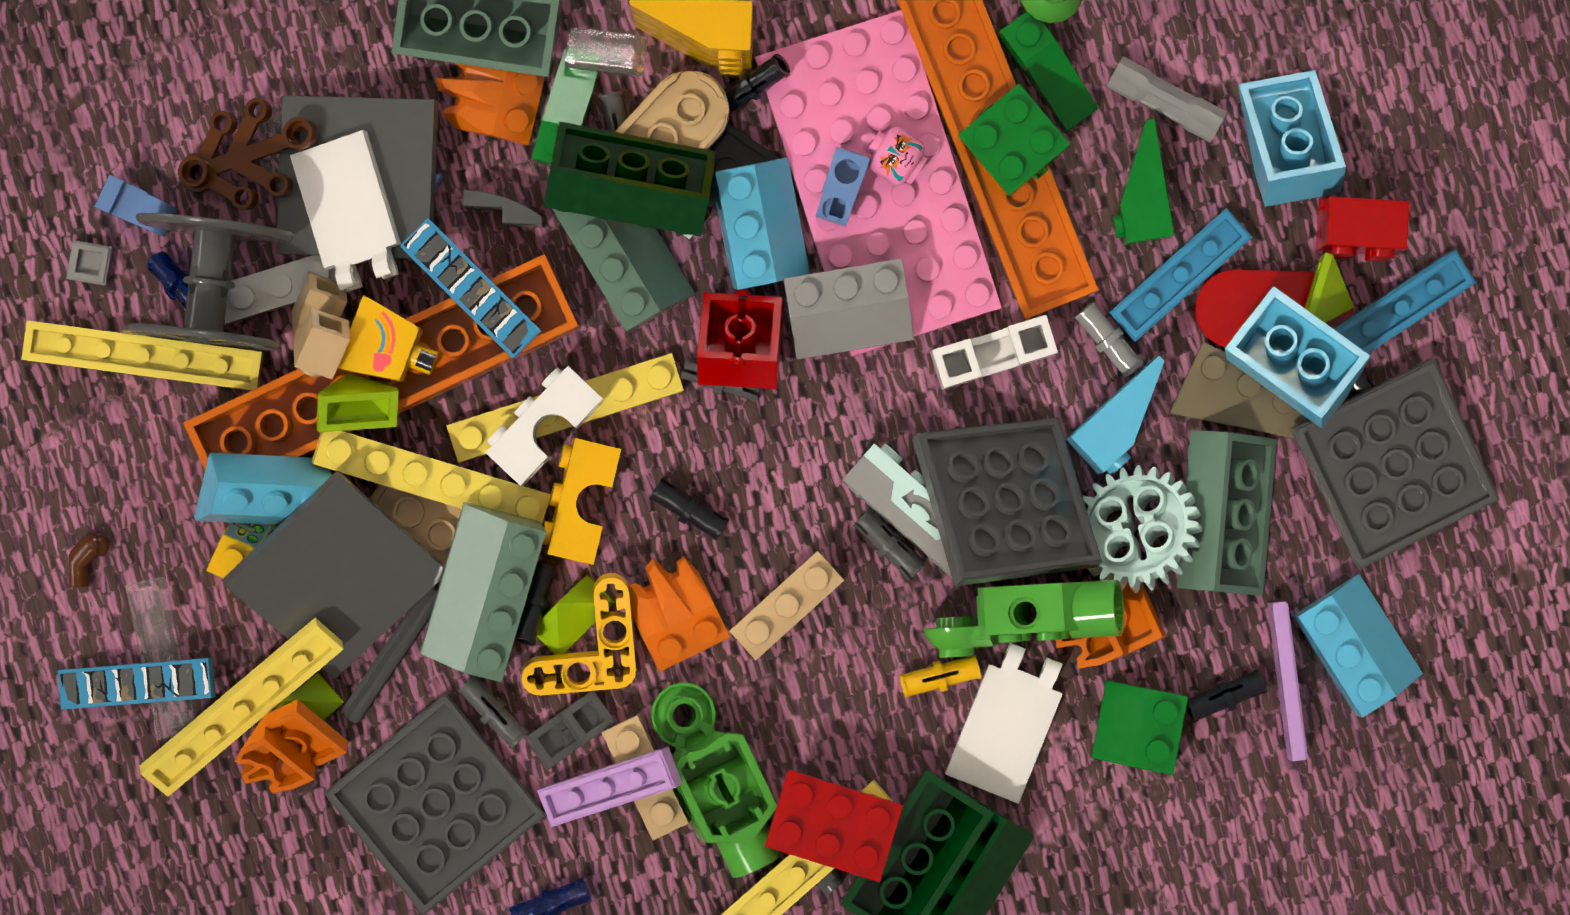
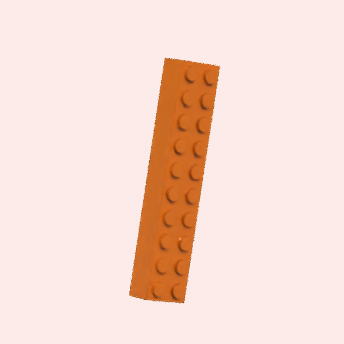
[183,254,581,470]

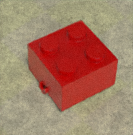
[1316,196,1410,262]
[697,289,783,389]

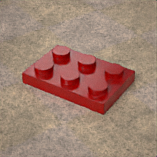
[765,769,903,882]

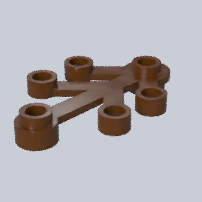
[178,98,318,210]

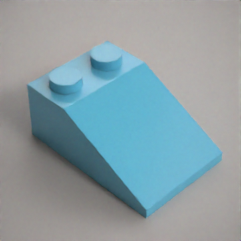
[1238,70,1346,207]
[1065,356,1165,474]

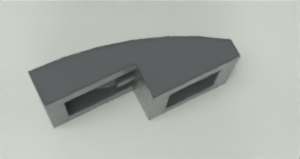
[463,190,544,228]
[524,691,615,770]

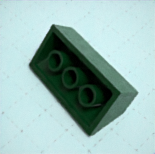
[543,121,716,237]
[840,767,994,915]
[930,787,1035,915]

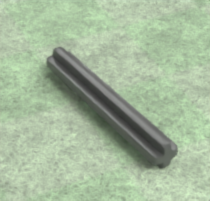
[341,588,438,723]

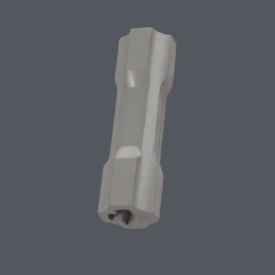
[1106,56,1227,143]

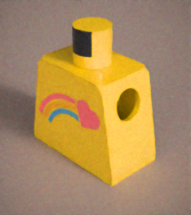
[338,296,438,382]

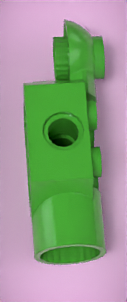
[923,580,1124,658]
[651,682,782,878]

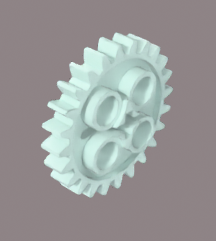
[1083,465,1203,593]

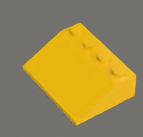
[629,0,754,78]

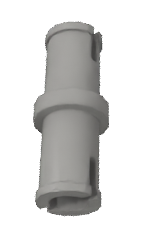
[1074,301,1144,378]

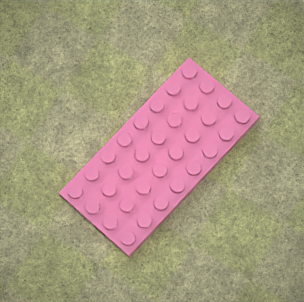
[755,10,1002,357]

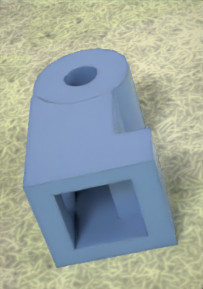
[815,147,871,227]
[94,175,178,237]

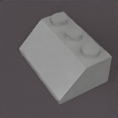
[783,259,914,360]

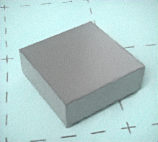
[66,240,114,286]

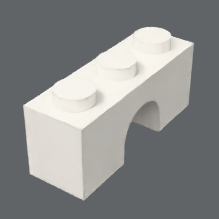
[930,315,1058,390]
[486,366,605,486]

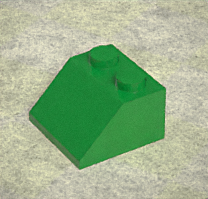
[1091,680,1188,775]

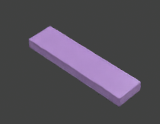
[1267,601,1308,761]
[537,747,683,827]

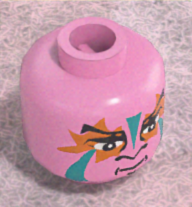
[866,127,928,186]

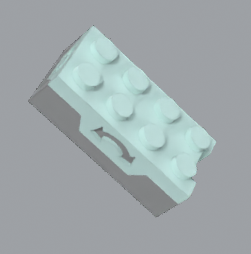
[841,444,952,578]

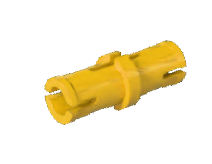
[899,655,982,698]

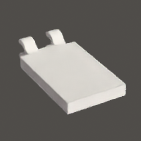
[290,130,401,292]
[945,642,1063,804]

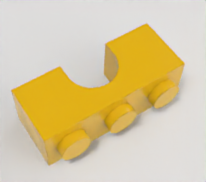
[542,438,621,565]

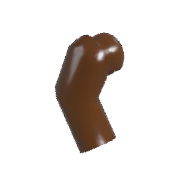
[68,534,109,587]

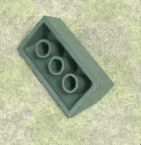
[392,0,563,77]
[544,195,695,334]
[1177,430,1277,596]
[420,502,546,682]

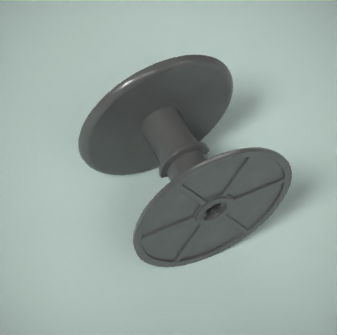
[122,213,295,351]

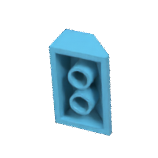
[712,157,810,290]
[1225,286,1371,429]
[194,453,332,525]
[1292,574,1423,718]

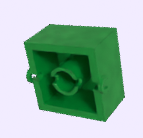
[958,83,1070,198]

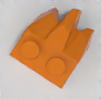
[436,63,545,146]
[629,556,731,672]
[1056,580,1167,669]
[234,699,348,794]

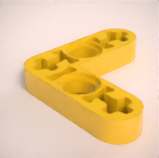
[521,573,636,696]

